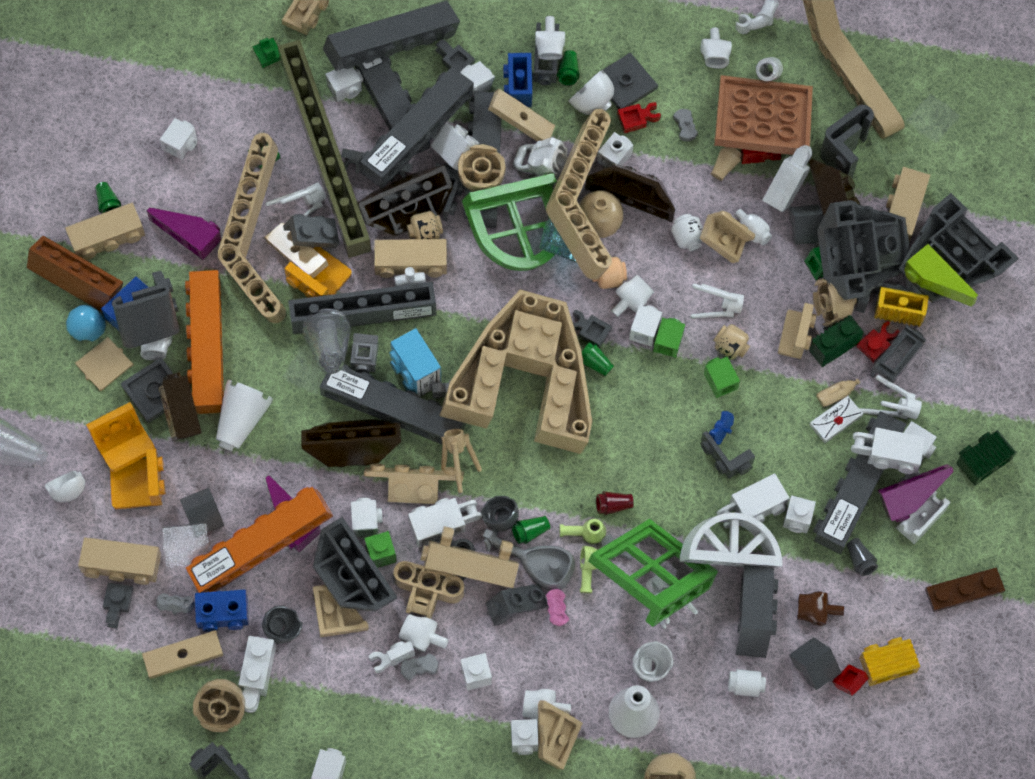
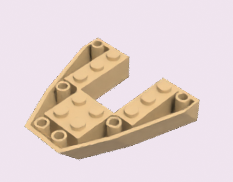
[439,289,592,454]

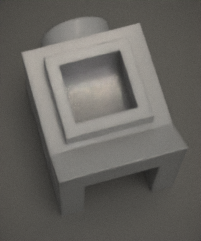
[350,333,379,374]

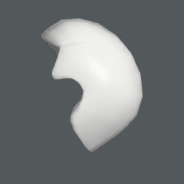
[45,471,85,502]
[632,641,673,682]

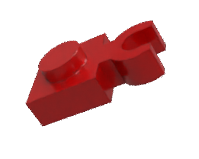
[617,102,661,134]
[740,149,781,164]
[856,321,900,363]

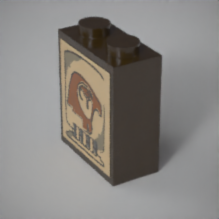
[158,372,202,442]

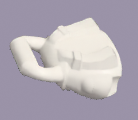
[513,137,568,179]

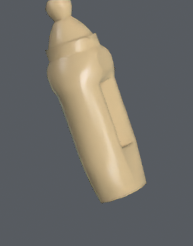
[816,379,860,407]

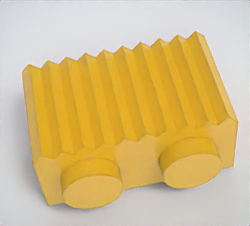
[874,287,929,327]
[859,637,920,686]

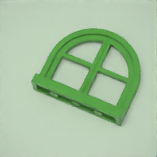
[462,173,563,271]

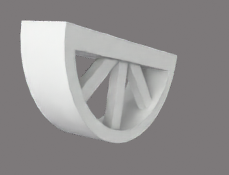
[680,513,782,569]

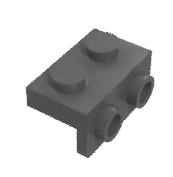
[283,214,340,248]

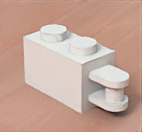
[431,123,479,170]
[762,145,812,212]
[851,428,925,474]
[717,473,790,528]
[408,498,482,548]
[238,636,276,713]

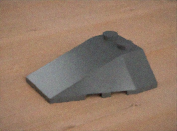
[899,193,1019,303]
[817,201,910,300]

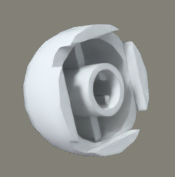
[569,70,614,115]

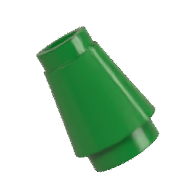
[557,50,580,86]
[95,182,121,214]
[581,342,614,377]
[512,516,551,544]

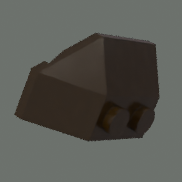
[809,159,860,215]
[585,164,676,222]
[357,165,453,236]
[301,419,401,467]

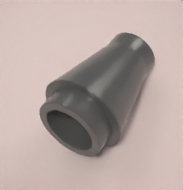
[846,538,878,576]

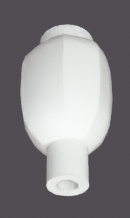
[734,209,772,246]

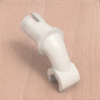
[736,0,779,34]

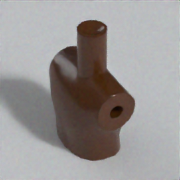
[797,591,844,626]

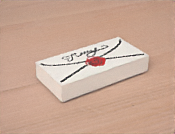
[809,396,863,443]

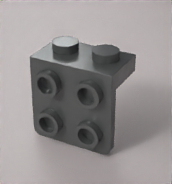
[189,742,250,779]

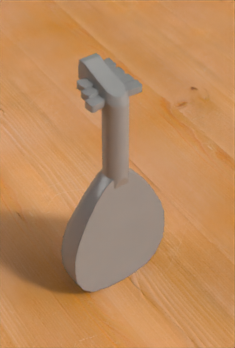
[483,528,575,591]

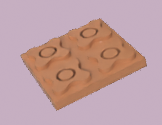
[714,75,813,155]

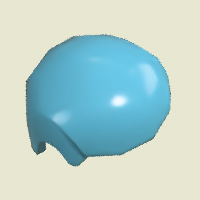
[66,305,106,341]

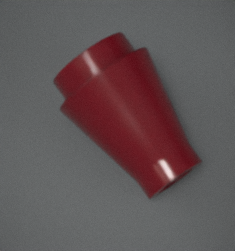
[596,491,634,516]

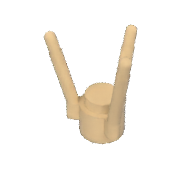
[441,429,482,493]

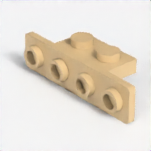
[364,463,464,504]

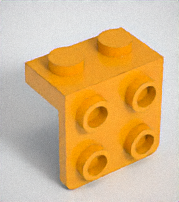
[284,247,352,298]
[86,402,155,472]
[110,448,166,509]

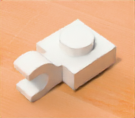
[369,641,415,673]

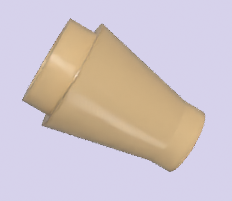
[710,147,742,181]

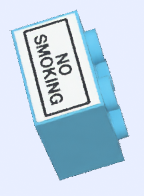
[389,328,441,397]

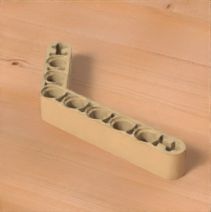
[803,0,905,139]
[546,109,612,280]
[218,133,286,323]

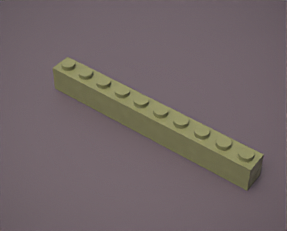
[278,40,371,258]

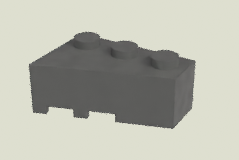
[736,565,778,658]

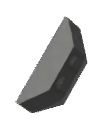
[313,517,397,612]

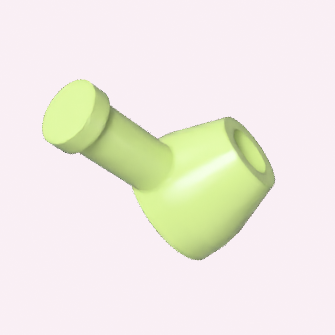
[559,519,606,544]
[580,546,598,593]

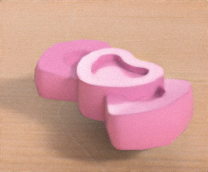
[546,589,569,626]

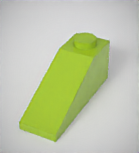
[904,244,978,307]

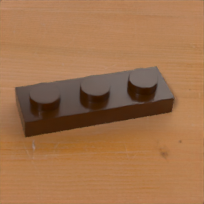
[925,567,1005,612]

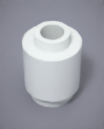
[756,57,783,81]
[728,669,766,697]

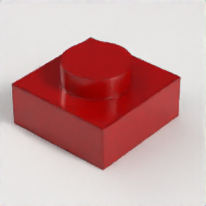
[832,664,869,696]

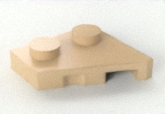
[313,585,369,638]
[538,700,583,770]

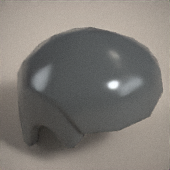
[481,496,519,532]
[262,606,303,644]

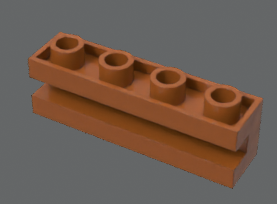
[27,236,123,312]

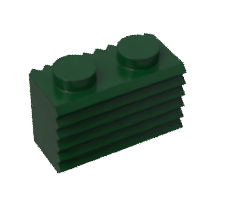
[809,315,864,367]
[956,430,1017,486]

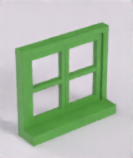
[588,519,718,627]

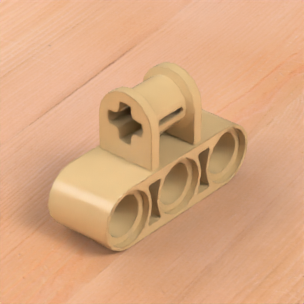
[393,561,464,619]

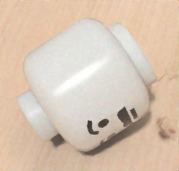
[671,214,703,251]

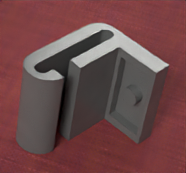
[820,105,874,178]
[112,270,180,348]

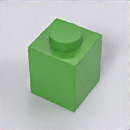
[653,318,685,358]
[704,356,740,398]
[364,531,397,568]

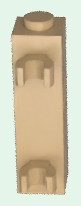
[420,526,519,588]

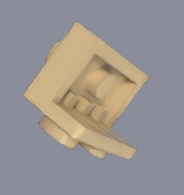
[282,0,329,35]
[700,211,755,263]
[778,303,817,359]

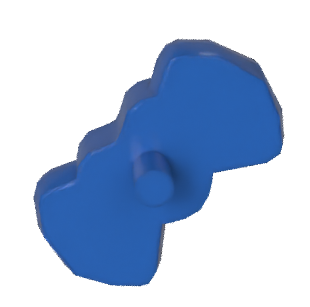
[709,411,734,445]

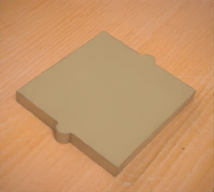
[75,337,134,391]

